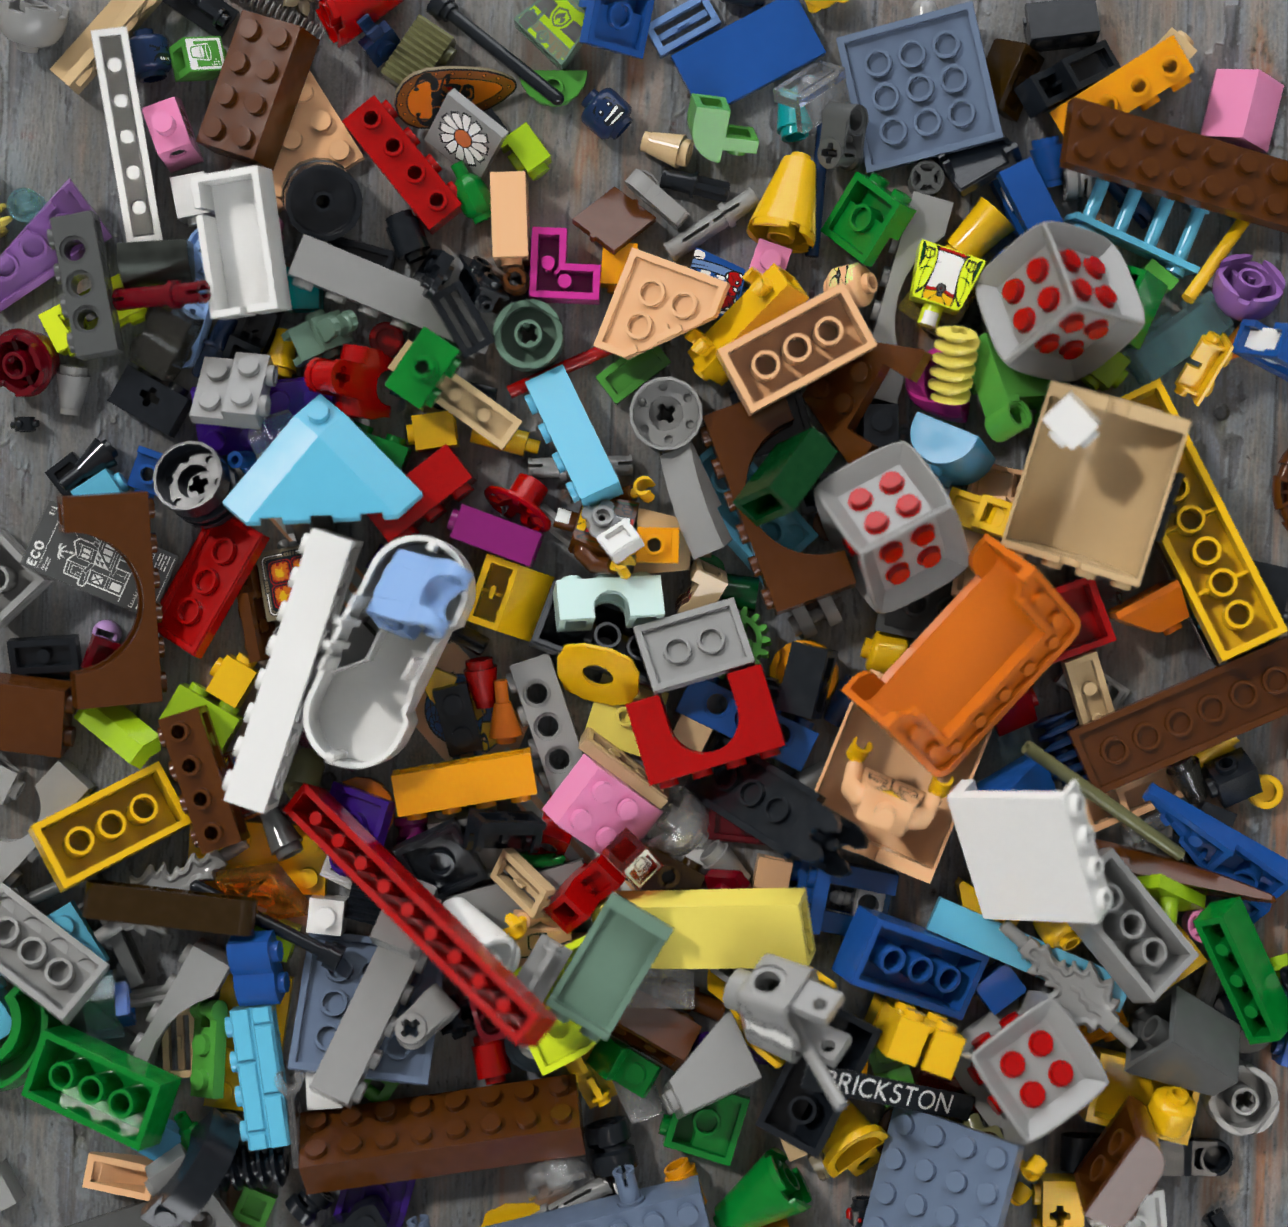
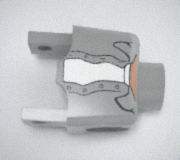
[723,954,852,1068]

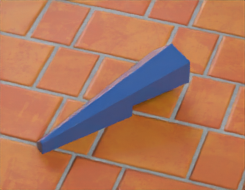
[1142,783,1288,924]

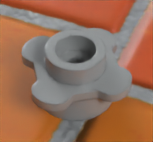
[581,500,622,537]

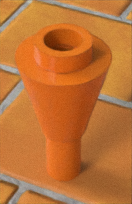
[489,679,523,744]

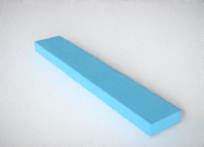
[926,896,1127,1013]

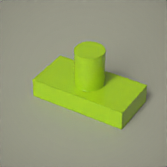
[1137,874,1206,925]

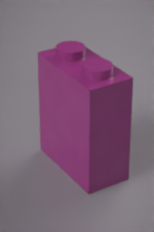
[447,504,545,568]

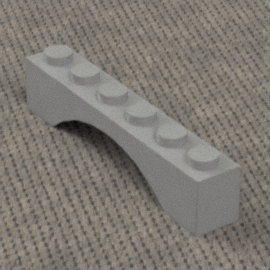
[869,191,954,404]
[129,937,231,1065]

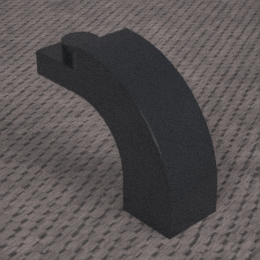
[140,1108,240,1227]

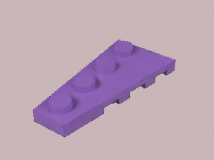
[0,178,112,312]

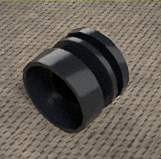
[152,440,242,529]

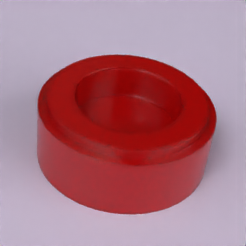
[369,322,405,357]

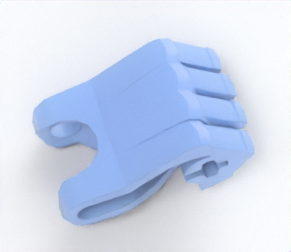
[366,549,474,640]

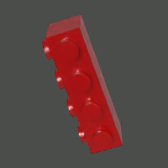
[342,95,462,235]

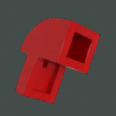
[543,854,626,934]

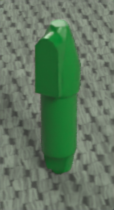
[518,851,566,868]

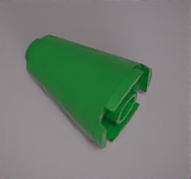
[713,1147,812,1227]

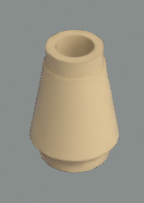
[640,131,694,169]

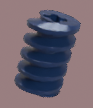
[1033,709,1087,786]

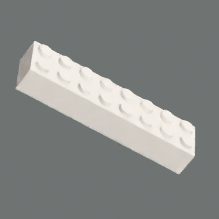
[222,528,364,814]

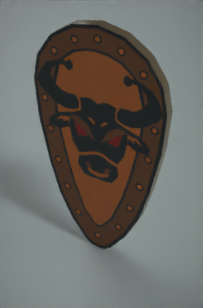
[394,66,517,129]

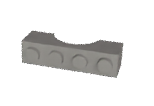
[0,758,97,888]

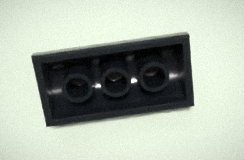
[529,582,652,691]

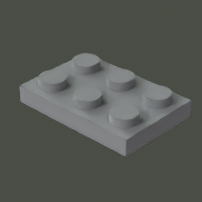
[633,597,755,695]

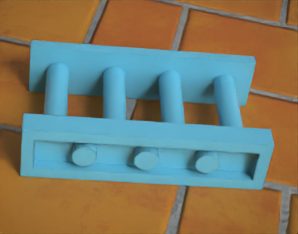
[1064,178,1212,279]

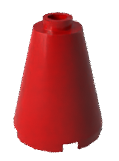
[316,0,404,48]

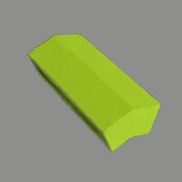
[73,705,161,769]

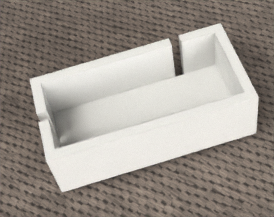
[190,165,292,320]

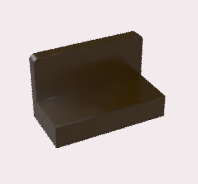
[986,38,1045,122]

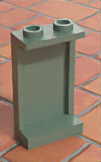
[546,891,674,1042]

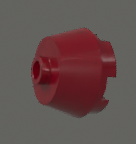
[0,328,60,397]

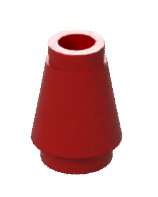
[463,656,497,709]

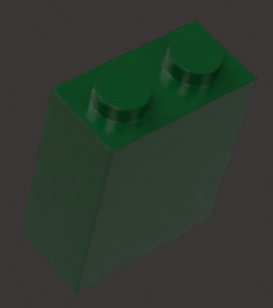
[733,427,838,526]

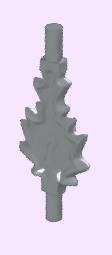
[93,840,250,944]
[999,920,1138,1049]

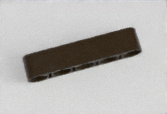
[82,880,258,936]

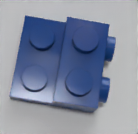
[578,0,655,59]

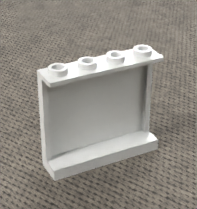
[946,779,1113,924]

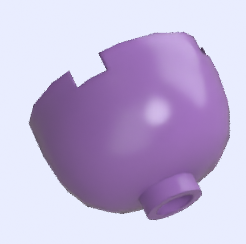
[1212,254,1285,322]

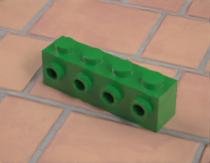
[1193,897,1288,1045]

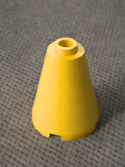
[746,151,816,253]

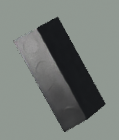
[755,1005,883,1159]

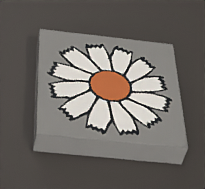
[424,88,509,179]

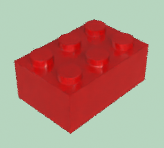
[367,444,477,543]

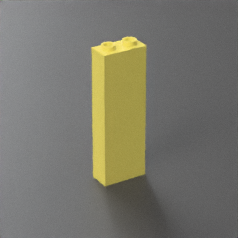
[592,888,816,969]

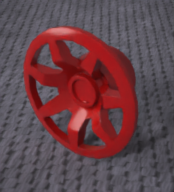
[484,473,551,532]

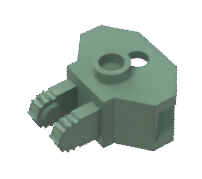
[281,309,359,367]

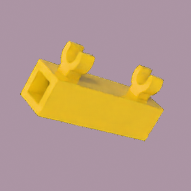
[684,263,809,386]

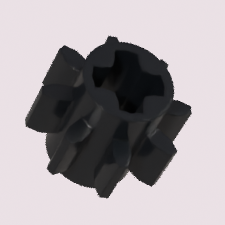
[439,994,476,1040]

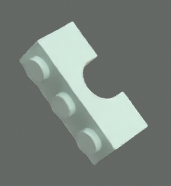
[553,572,665,632]

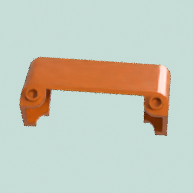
[841,533,1081,777]

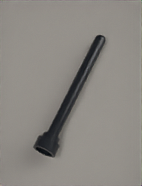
[426,0,564,105]
[189,880,347,972]

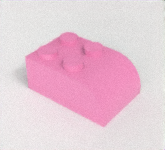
[542,753,664,867]

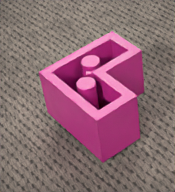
[529,227,601,305]

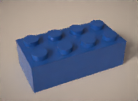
[831,905,990,1020]

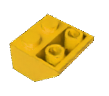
[467,554,555,642]

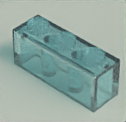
[1122,290,1234,387]

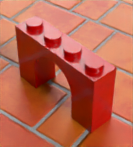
[625,663,786,790]

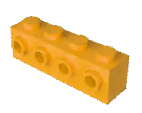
[1049,34,1195,135]
[391,747,537,821]

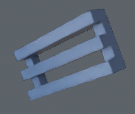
[648,0,721,59]

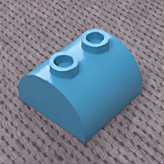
[910,411,996,489]

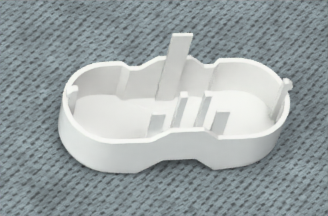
[303,535,476,769]

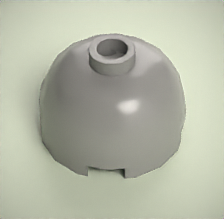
[0,0,70,53]

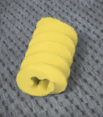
[927,326,980,405]

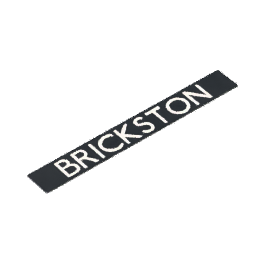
[800,1063,975,1121]

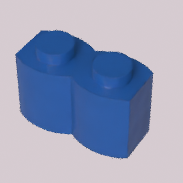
[226,930,290,1007]

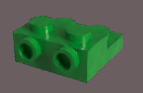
[820,171,916,267]
[658,1093,750,1166]

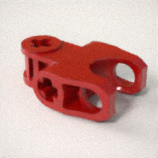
[305,344,394,420]

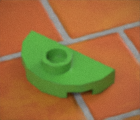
[520,70,588,107]

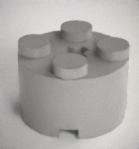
[1200,1059,1280,1136]

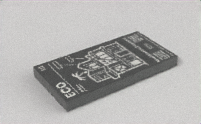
[20,500,179,613]

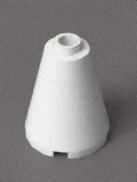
[442,897,521,974]

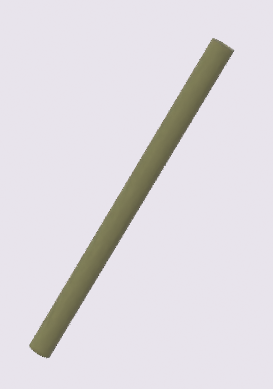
[1022,741,1185,861]

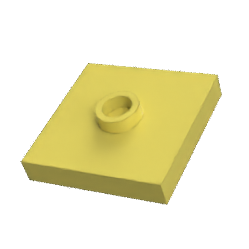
[585,673,669,757]

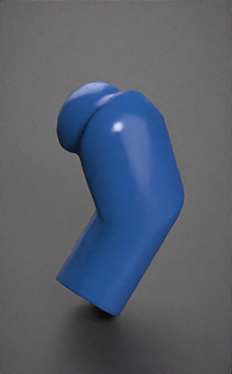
[227,451,259,474]

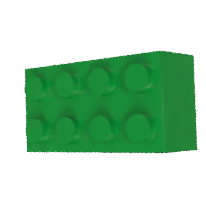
[21,1024,182,1151]

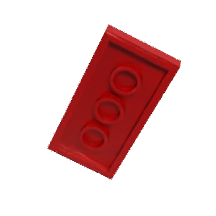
[157,516,270,659]

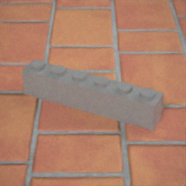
[287,234,498,359]
[309,946,429,1109]

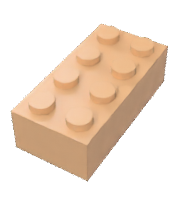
[716,282,877,416]

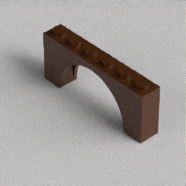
[699,397,857,616]
[57,491,167,710]

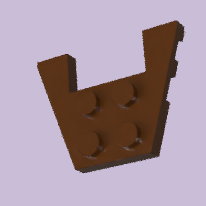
[802,342,933,464]

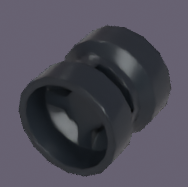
[285,1184,334,1227]

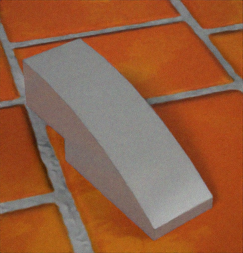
[660,442,732,559]

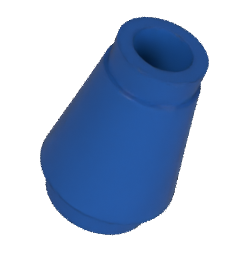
[1029,135,1063,188]

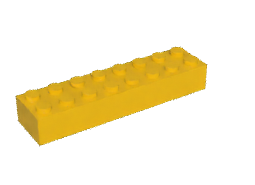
[1120,378,1288,664]

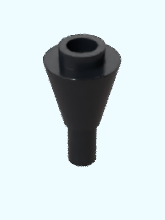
[57,438,118,492]

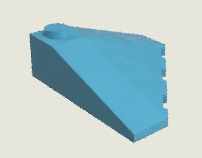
[222,394,423,526]

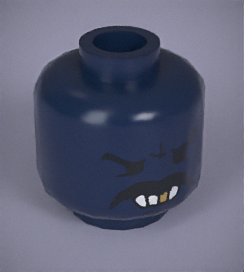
[129,28,172,83]

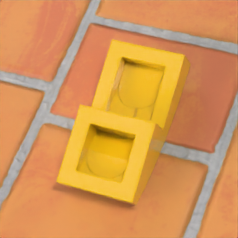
[949,486,1013,538]

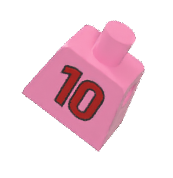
[141,96,204,173]

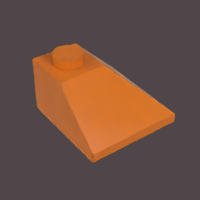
[1106,579,1190,636]

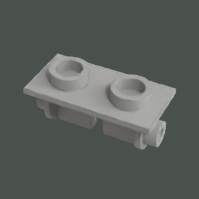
[516,933,573,1003]

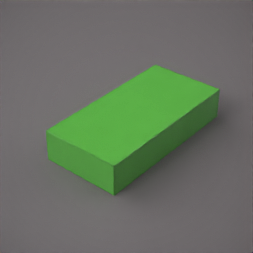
[595,346,671,405]

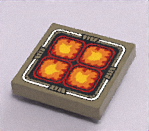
[257,545,303,622]

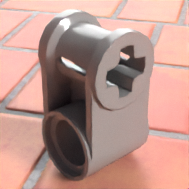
[394,983,461,1050]

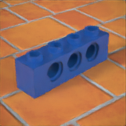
[675,677,819,771]

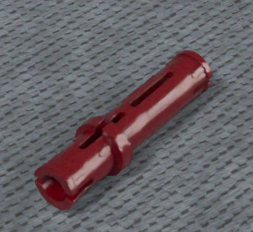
[112,280,211,311]

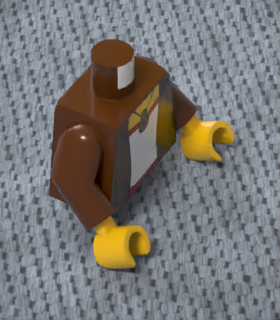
[553,476,656,579]

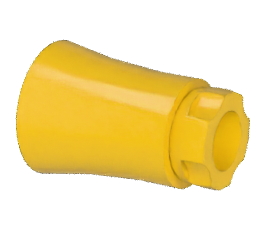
[944,196,1015,259]

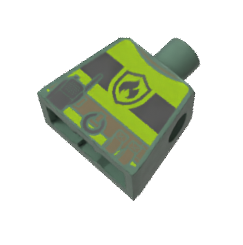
[514,0,586,70]

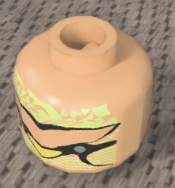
[823,262,878,308]

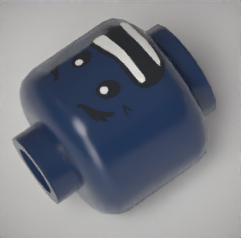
[581,88,633,140]

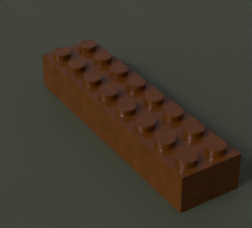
[299,1073,586,1195]

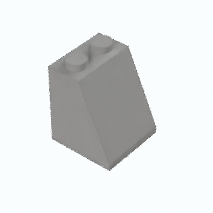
[661,1012,762,1120]

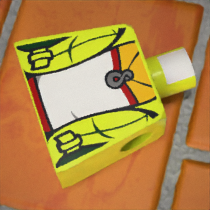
[909,239,986,329]

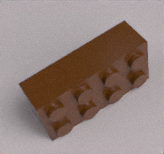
[196,10,320,171]

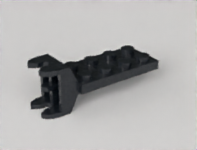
[682,731,869,878]

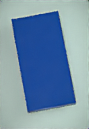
[671,0,826,105]

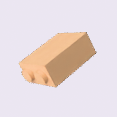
[490,171,531,272]

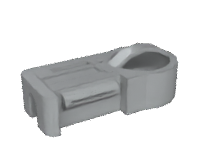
[624,168,690,230]

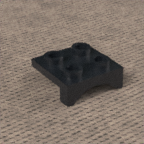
[932,133,1023,197]

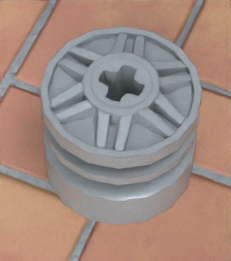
[629,377,703,450]

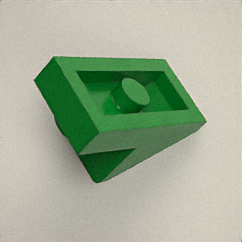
[586,1035,663,1098]

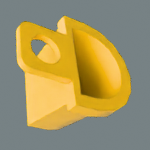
[823,1099,889,1179]

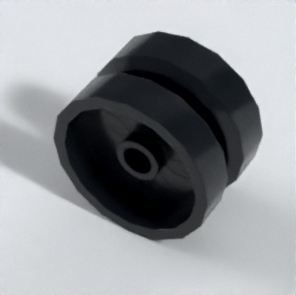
[281,157,362,241]

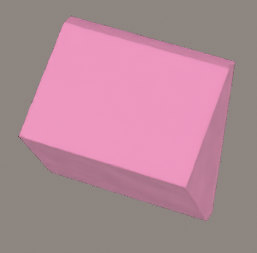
[1200,69,1284,154]

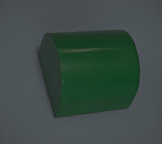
[721,573,759,612]

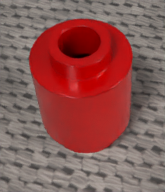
[471,1035,512,1085]

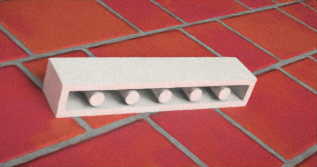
[91,26,163,242]

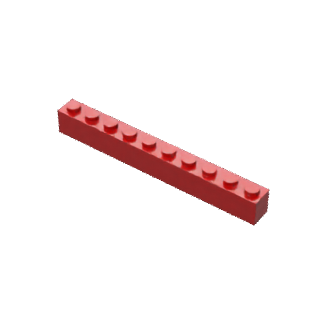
[283,783,558,1047]

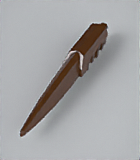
[1095,839,1276,903]

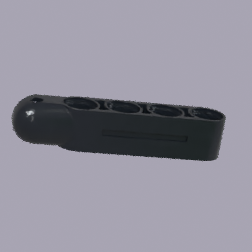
[1060,1132,1233,1177]

